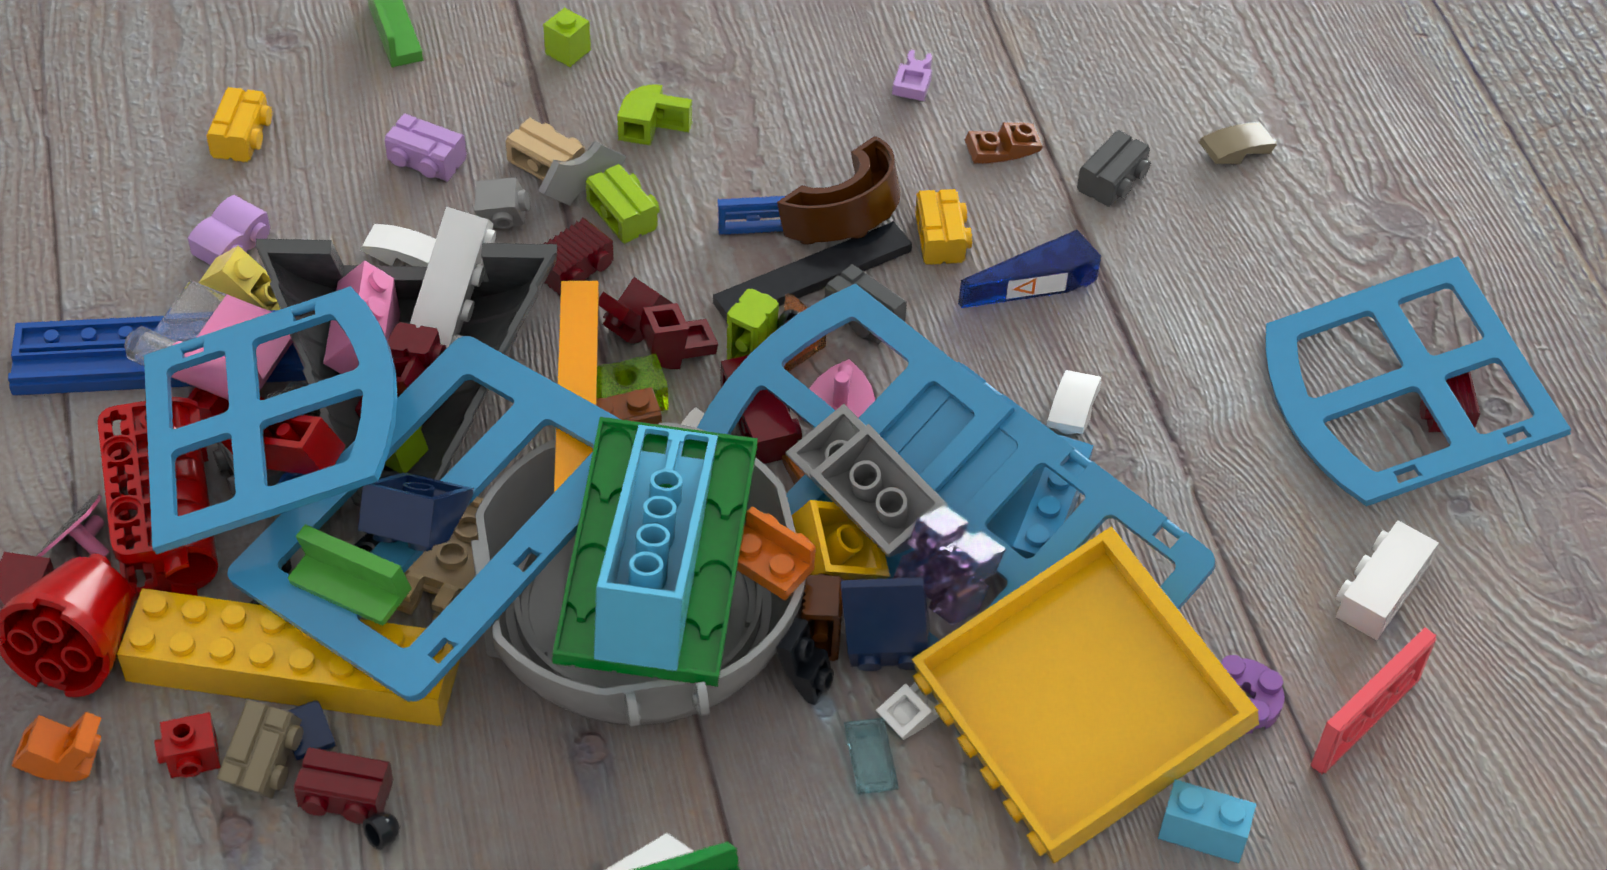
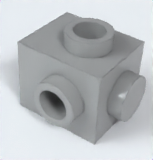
[474,177,530,229]

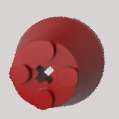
[0,553,138,697]

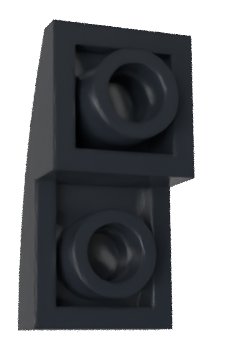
[776,617,834,705]

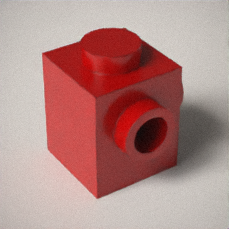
[154,712,221,778]

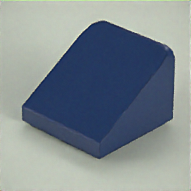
[288,701,336,761]

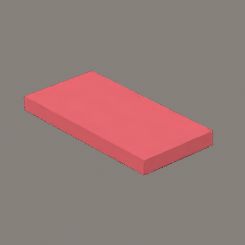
[1311,627,1437,774]

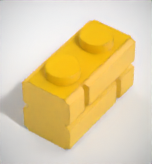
[206,87,272,162]
[915,189,972,265]

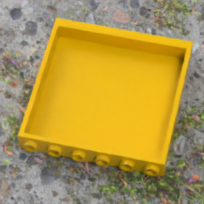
[912,526,1259,864]

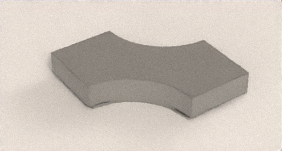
[538,141,627,206]

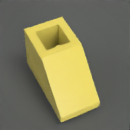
[199,245,280,311]

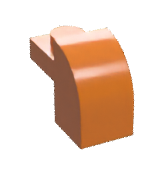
[11,712,101,782]

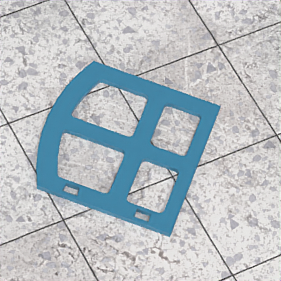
[1266,256,1571,506]
[697,284,1015,515]
[144,286,398,554]

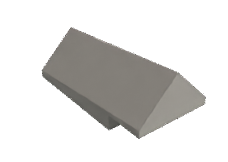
[786,404,948,557]

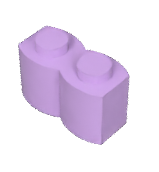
[188,195,270,265]

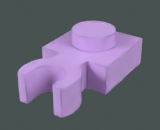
[892,50,932,101]

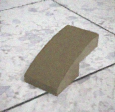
[1199,122,1277,164]

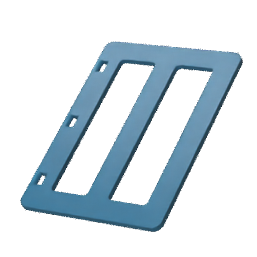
[227,336,620,702]

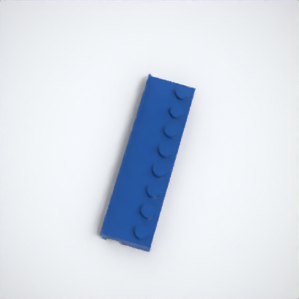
[8,310,307,395]

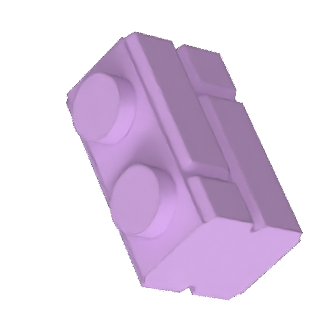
[385,113,467,182]

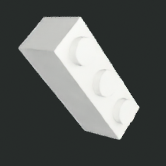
[1336,520,1439,640]

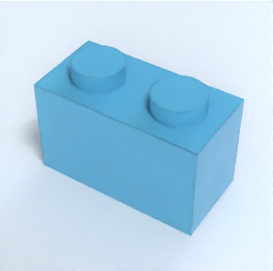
[1158,779,1257,863]

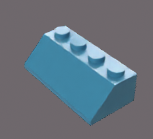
[972,434,1094,569]

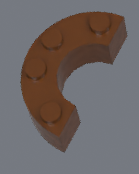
[777,136,901,245]

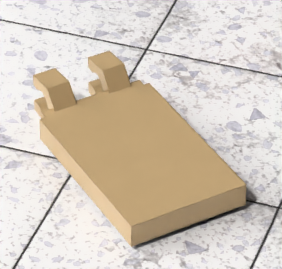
[397,497,483,621]

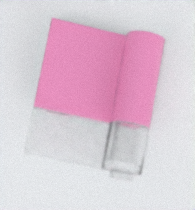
[124,280,293,400]

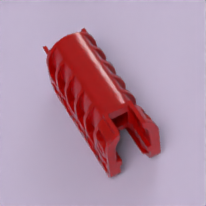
[97,397,218,601]

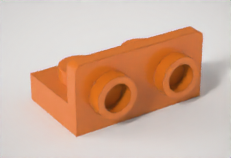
[737,507,816,601]

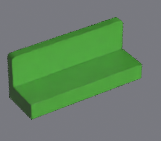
[368,0,423,67]
[288,524,412,625]

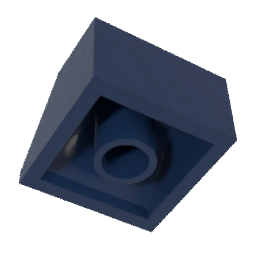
[358,472,474,551]

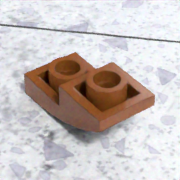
[965,122,1043,163]

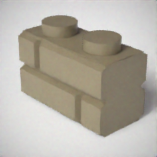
[216,699,303,799]

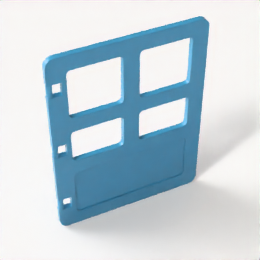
[821,362,1216,646]

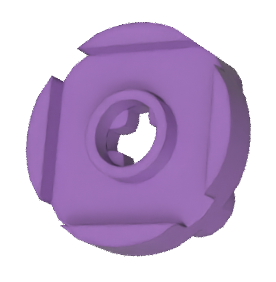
[1221,655,1284,734]

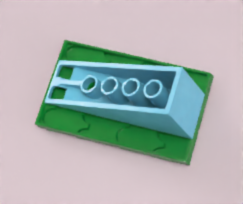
[552,417,758,687]

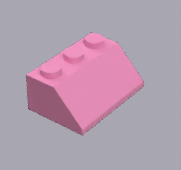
[323,260,400,374]

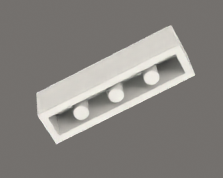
[410,207,496,348]

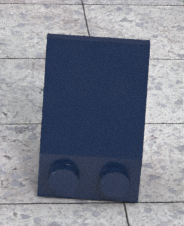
[841,577,930,671]

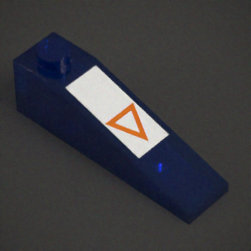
[958,229,1101,308]

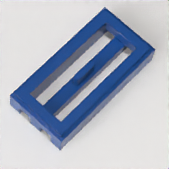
[717,196,785,235]

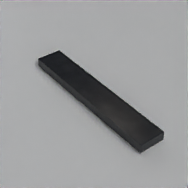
[713,221,912,322]

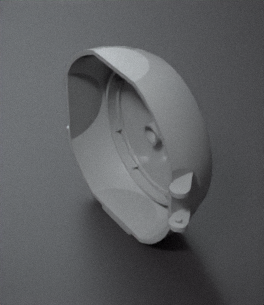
[471,422,806,727]

